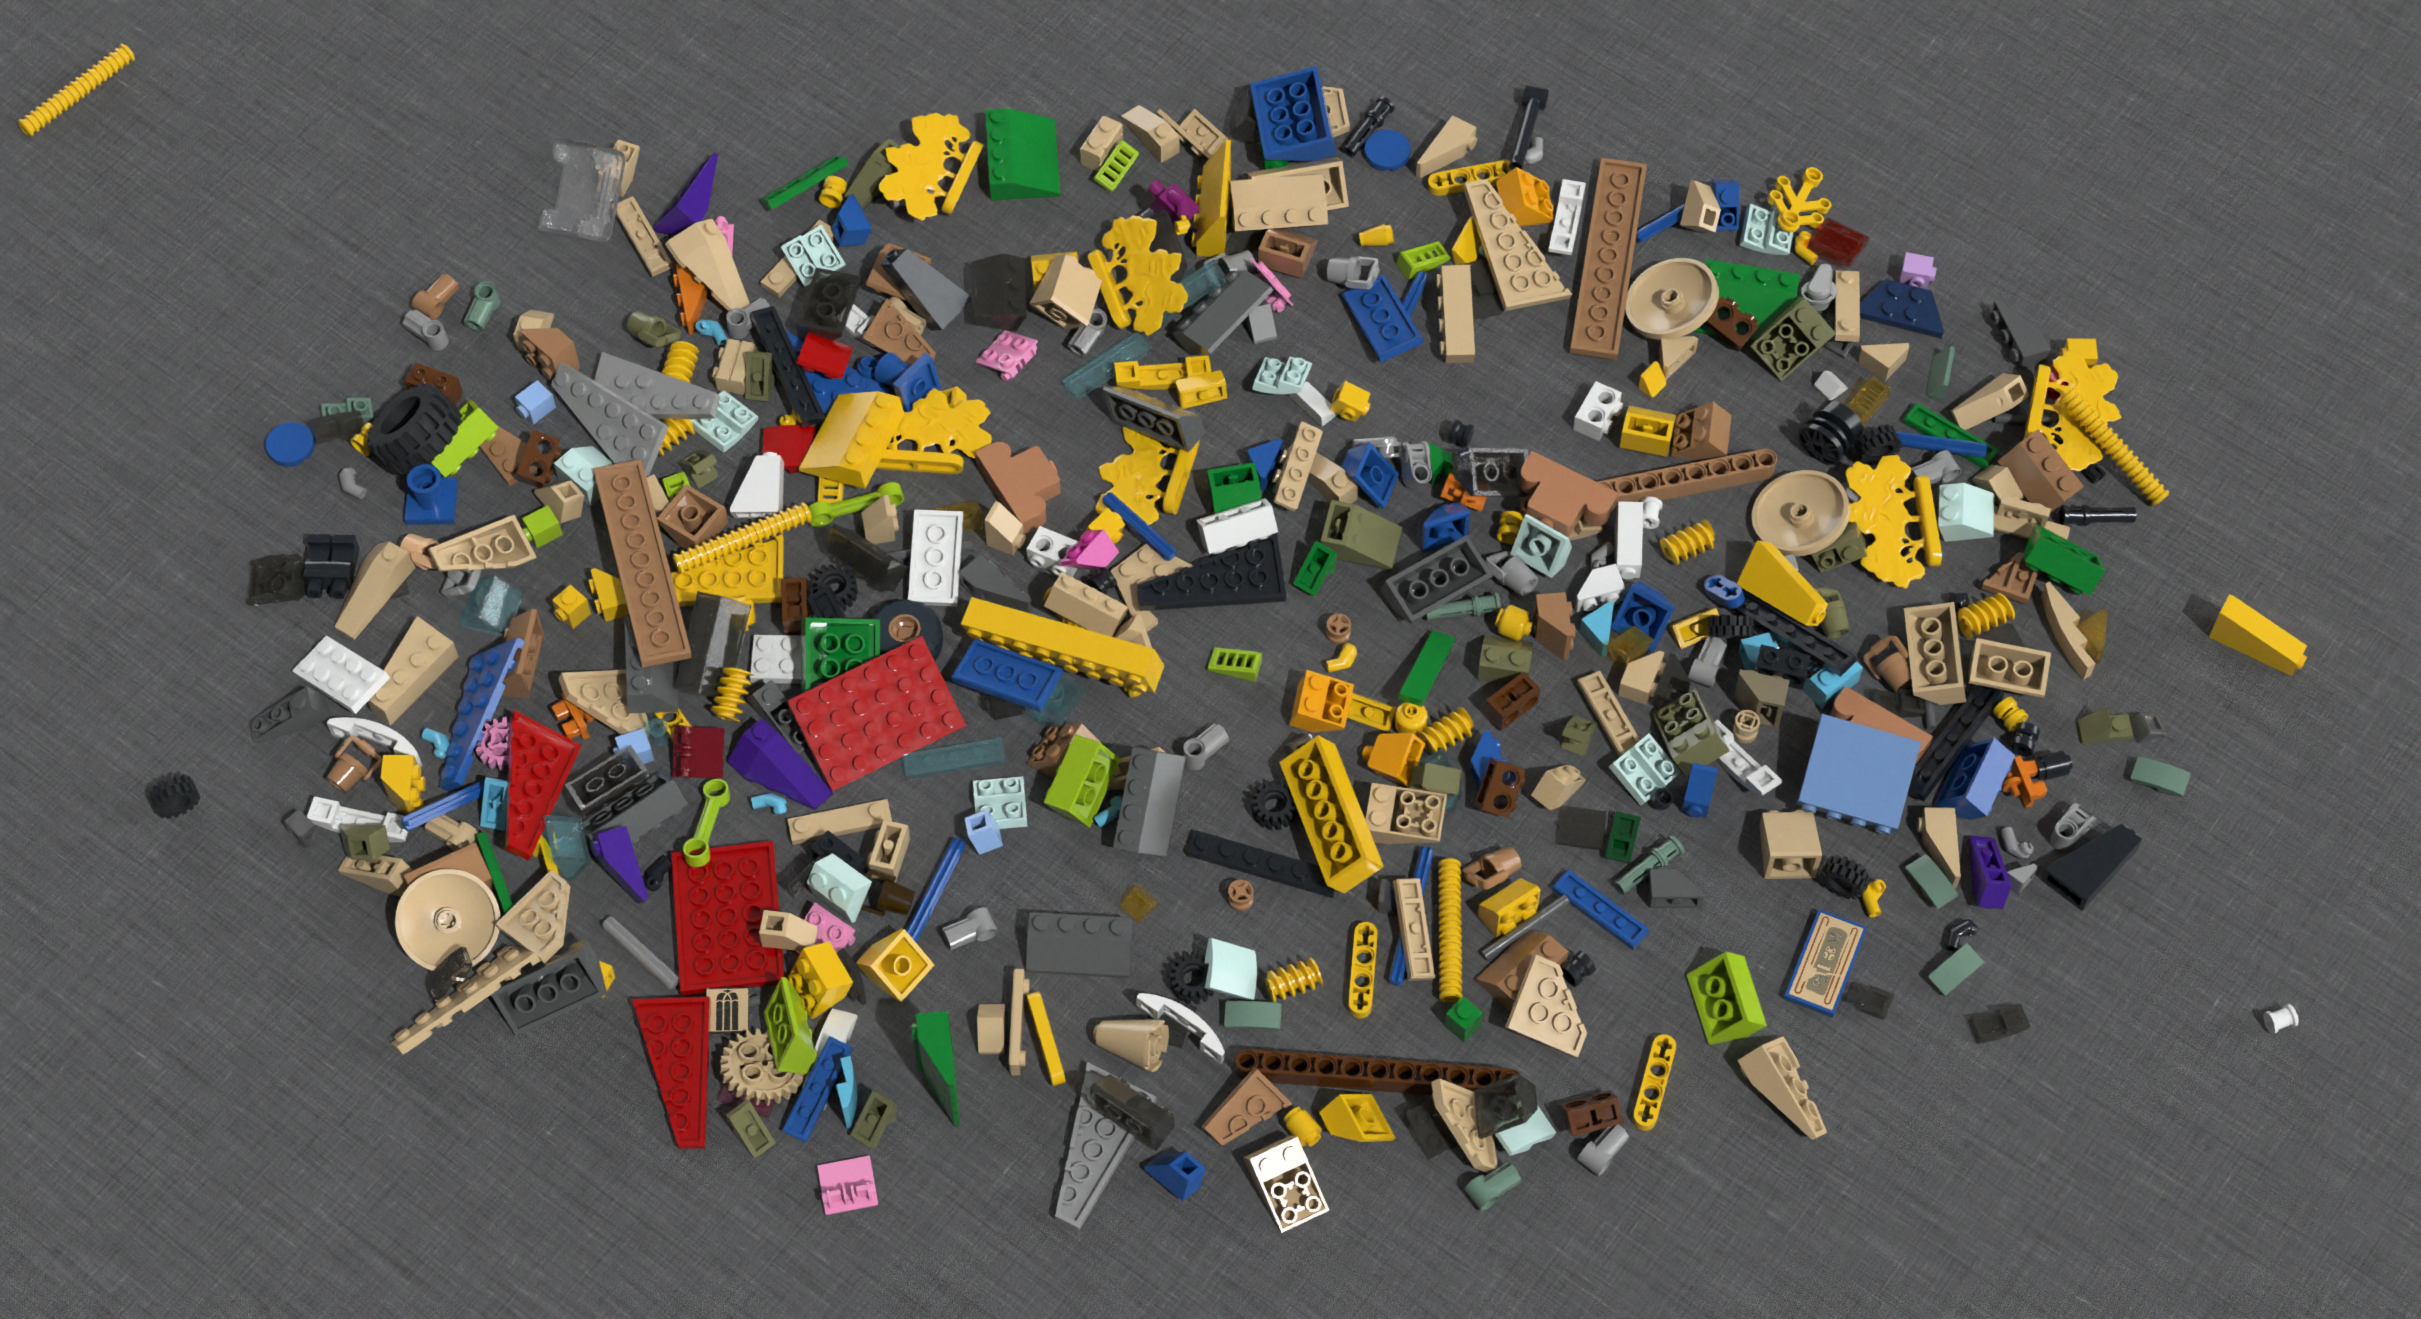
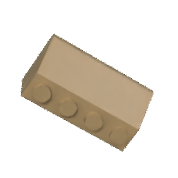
[1247,157,1349,210]
[1230,174,1328,231]
[1904,602,1966,705]

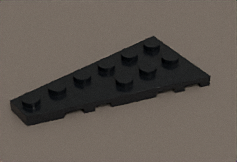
[1136,534,1287,611]

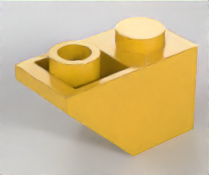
[588,568,629,622]

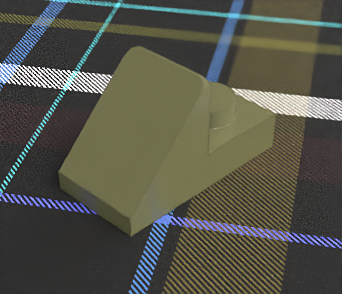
[745,351,777,402]
[678,450,718,488]
[2077,707,2133,744]
[1562,715,1598,756]
[1409,763,1462,795]
[850,1090,896,1149]
[726,1100,776,1159]

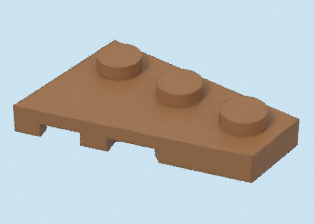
[863,298,937,366]
[479,425,543,486]
[1201,1068,1292,1146]

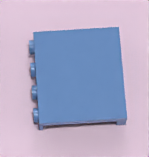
[1796,714,1921,835]

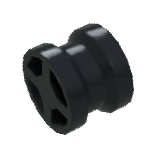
[1448,419,1475,448]
[1086,567,1117,595]

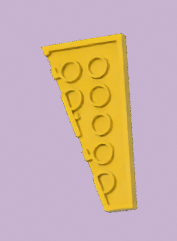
[671,534,784,606]

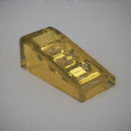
[1847,376,1891,426]
[930,500,983,531]

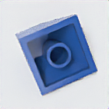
[1341,442,1399,509]
[1421,502,1471,553]
[1611,581,1675,652]

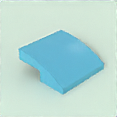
[836,1056,858,1129]

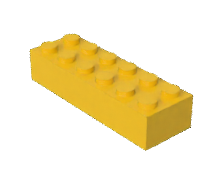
[1279,735,1384,894]

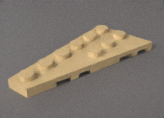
[1463,179,1572,311]
[391,945,541,1055]

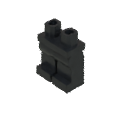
[303,534,360,599]

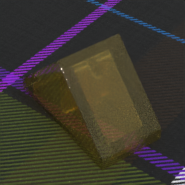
[2076,609,2108,664]
[1607,626,1654,667]

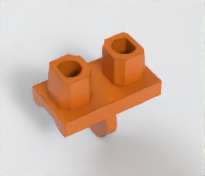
[1440,473,1490,512]
[551,693,594,740]
[2002,756,2047,808]

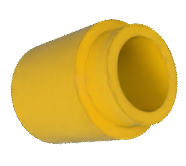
[1284,1107,1322,1146]

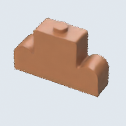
[975,442,1061,535]
[1519,451,1619,537]
[1829,686,1933,766]

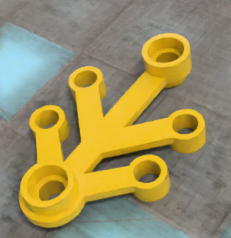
[1767,167,1832,232]

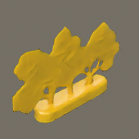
[879,113,983,220]
[1088,215,1188,336]
[2023,351,2122,471]
[876,388,992,474]
[1095,426,1200,527]
[1846,455,1942,589]

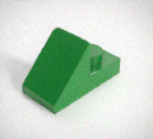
[1428,442,1469,485]
[1293,541,1337,596]

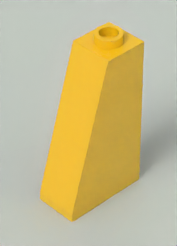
[1737,541,1828,626]
[2209,594,2307,677]

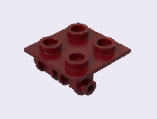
[672,726,725,778]

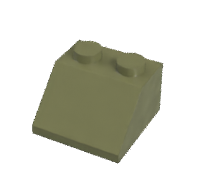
[1478,635,1534,684]

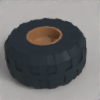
[872,600,943,661]

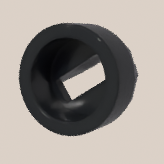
[1948,593,1969,613]
[1651,788,1674,810]

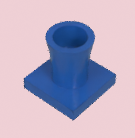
[874,352,941,412]
[404,464,459,525]

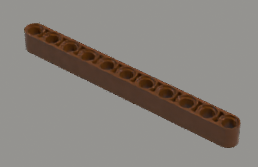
[1235,1049,1522,1100]

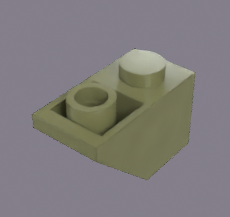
[1812,522,1867,573]
[340,824,390,860]

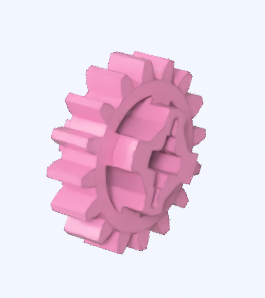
[476,717,511,771]

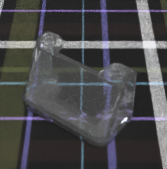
[538,138,625,243]

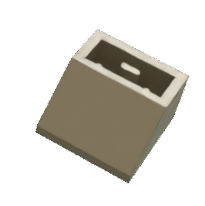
[1733,669,1790,730]

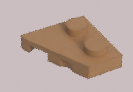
[1981,552,2038,604]

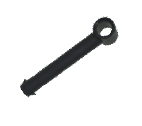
[1509,85,1549,170]

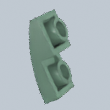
[320,398,373,429]
[2130,756,2191,797]
[1905,854,1958,909]
[1928,943,1985,996]
[1224,1001,1282,1031]

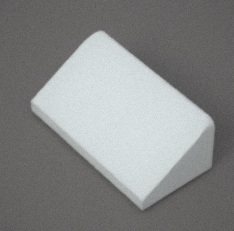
[1290,382,1338,427]

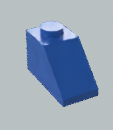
[1682,763,1718,818]

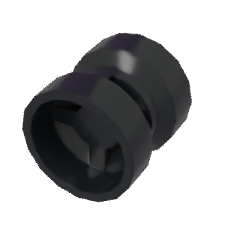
[2009,722,2040,757]
[1560,951,1596,987]

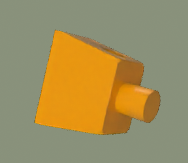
[1362,733,1425,787]

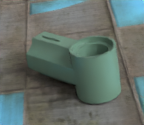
[464,281,500,332]
[1465,1162,1521,1211]

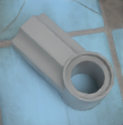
[726,298,770,339]
[1068,309,1107,357]
[402,310,449,351]
[1909,450,1961,485]
[1688,637,1727,688]
[1183,724,1229,770]
[942,907,998,950]
[1577,1124,1629,1176]

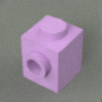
[1899,252,1937,289]

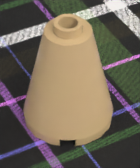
[1093,1019,1169,1072]

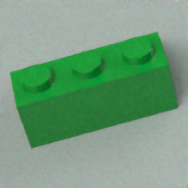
[2023,523,2105,595]

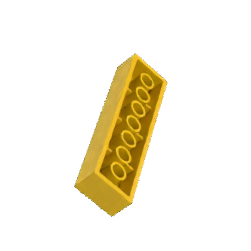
[961,597,1165,693]

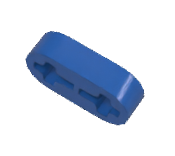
[1704,575,1745,608]

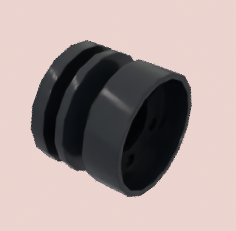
[1798,400,1863,465]

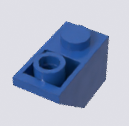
[1712,179,1739,231]
[831,194,872,246]
[1469,730,1510,791]
[1144,1151,1206,1201]

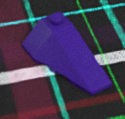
[652,152,718,235]
[727,718,833,810]

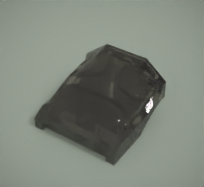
[247,554,306,606]

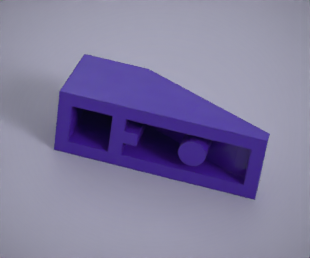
[591,826,649,904]
[1969,836,2012,909]

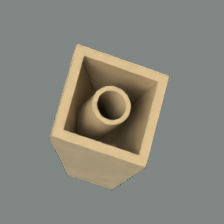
[1029,254,1102,330]
[1759,810,1822,879]

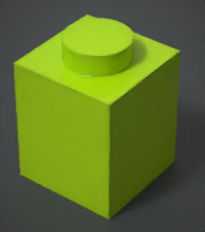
[522,505,563,548]

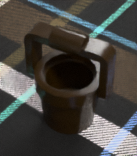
[861,869,915,916]

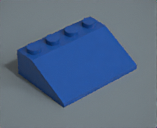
[1250,66,1337,161]

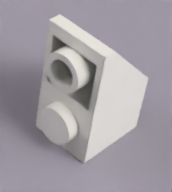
[1575,564,1625,612]

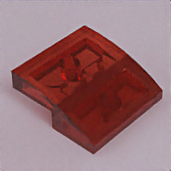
[1807,218,1870,267]

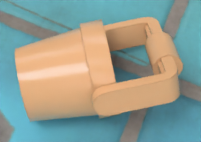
[400,534,440,570]

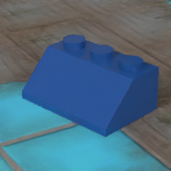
[1933,738,2015,820]

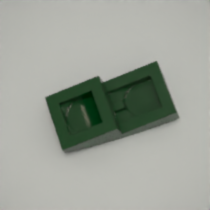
[1605,811,1641,864]

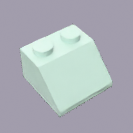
[554,446,614,506]
[1938,483,1995,542]
[1510,514,1572,578]
[807,853,872,923]

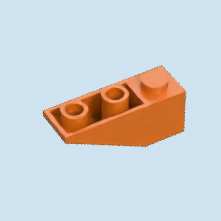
[673,264,710,335]

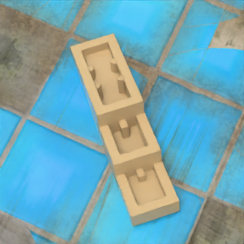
[2041,582,2096,680]

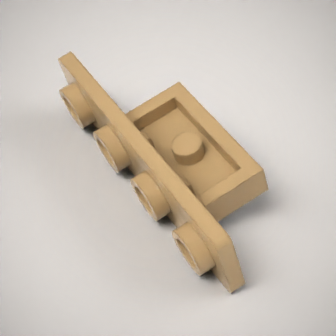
[1157,108,1228,163]
[1272,422,1323,511]
[1994,495,2070,540]

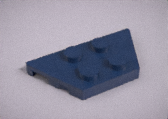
[1860,279,1944,339]

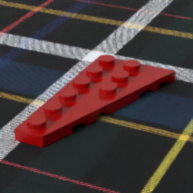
[505,710,582,861]
[632,997,711,1149]

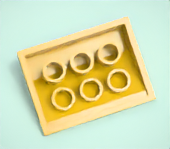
[1192,140,1231,257]
[799,391,904,489]

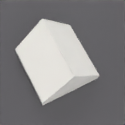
[1814,370,1848,400]

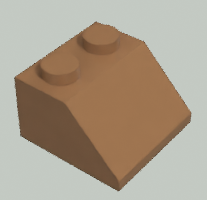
[657,484,728,550]

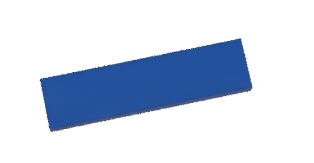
[1552,869,1649,950]
[782,1036,854,1143]

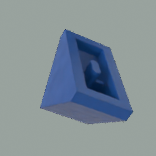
[1247,439,1283,491]

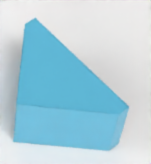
[1580,602,1614,657]
[480,777,508,831]

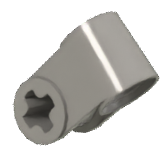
[1399,441,1432,489]
[2050,802,2096,851]

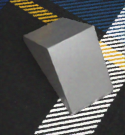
[1245,299,1277,344]

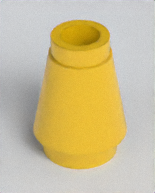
[1359,223,1394,246]

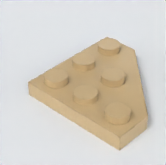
[558,670,652,736]
[496,870,570,964]
[1505,954,1587,1057]
[1431,1079,1498,1174]

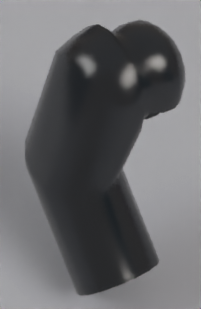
[645,856,672,891]
[1945,919,1978,952]

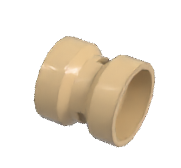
[1732,710,1760,744]

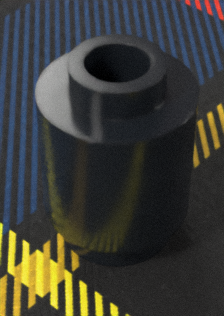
[2035,750,2072,781]

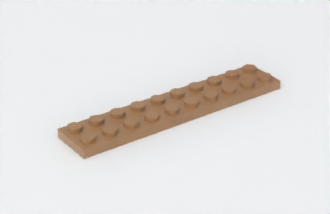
[1570,158,1647,360]
[593,459,692,668]

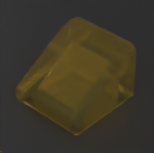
[1120,886,1159,922]

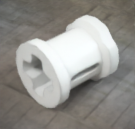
[1641,497,1663,529]
[2263,1004,2299,1034]

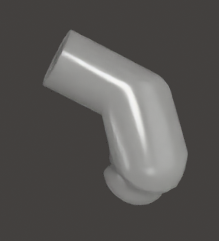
[1524,137,1543,165]
[339,467,367,499]
[1591,542,1615,570]
[2000,827,2034,859]

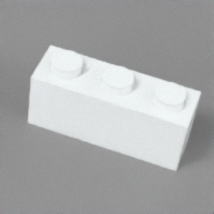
[1197,498,1278,554]

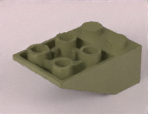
[1750,296,1836,381]
[1321,500,1402,570]
[1653,689,1730,777]

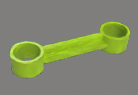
[808,482,904,527]
[683,779,730,867]

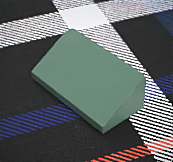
[1926,346,1955,399]

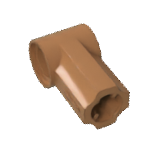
[412,274,459,320]

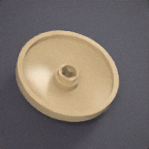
[1625,258,1719,340]
[1752,470,1850,556]
[395,869,501,973]

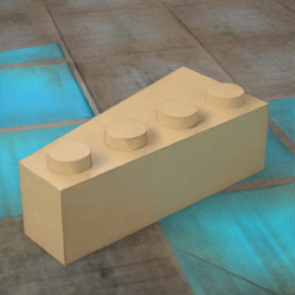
[1436,265,1475,363]
[368,616,459,726]

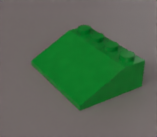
[985,108,1061,201]
[1694,259,1800,342]
[801,618,880,694]
[912,1011,960,1127]

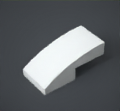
[836,303,875,347]

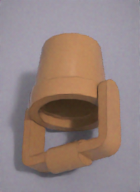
[1864,635,1912,693]
[326,736,382,793]
[1463,846,1522,889]

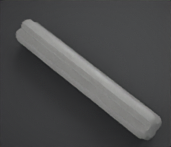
[602,916,680,989]

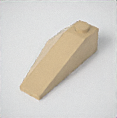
[665,219,750,311]
[428,515,537,572]
[335,541,416,640]
[1738,1036,1827,1140]

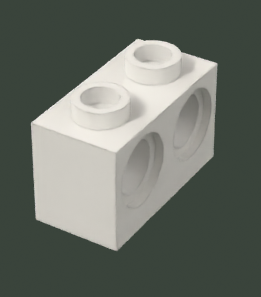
[1573,381,1623,441]
[1027,526,1078,577]

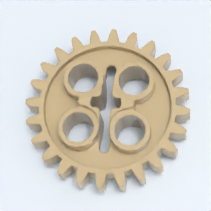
[720,1029,805,1106]

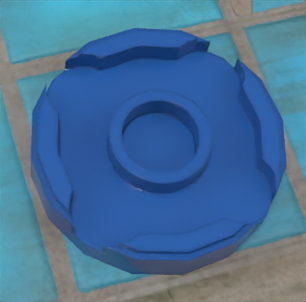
[1364,129,1411,171]
[266,422,315,467]

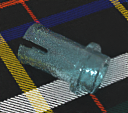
[647,718,668,746]

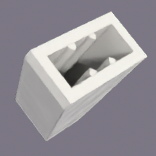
[730,452,784,519]
[1614,501,1643,579]

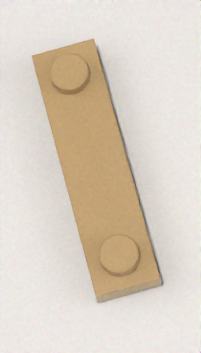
[612,196,673,277]
[761,220,836,298]
[1835,270,1860,342]
[1577,670,1640,757]
[788,799,892,845]
[1393,878,1435,981]
[1009,969,1030,1076]

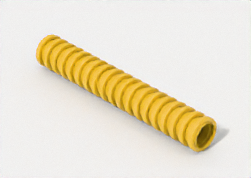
[18,44,135,137]
[2059,388,2169,506]
[672,502,812,574]
[1438,858,1462,1003]

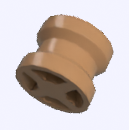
[1326,614,1351,645]
[1228,879,1254,911]

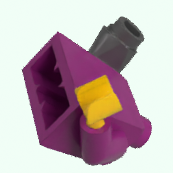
[1139,179,1201,235]

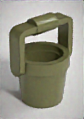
[627,311,681,347]
[1815,587,1851,640]

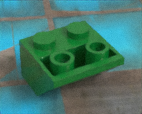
[1207,462,1262,514]

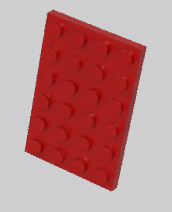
[787,636,967,791]
[671,841,785,996]

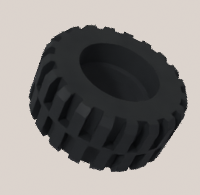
[367,383,461,475]

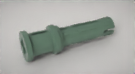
[1426,592,1501,621]
[1614,835,1685,895]

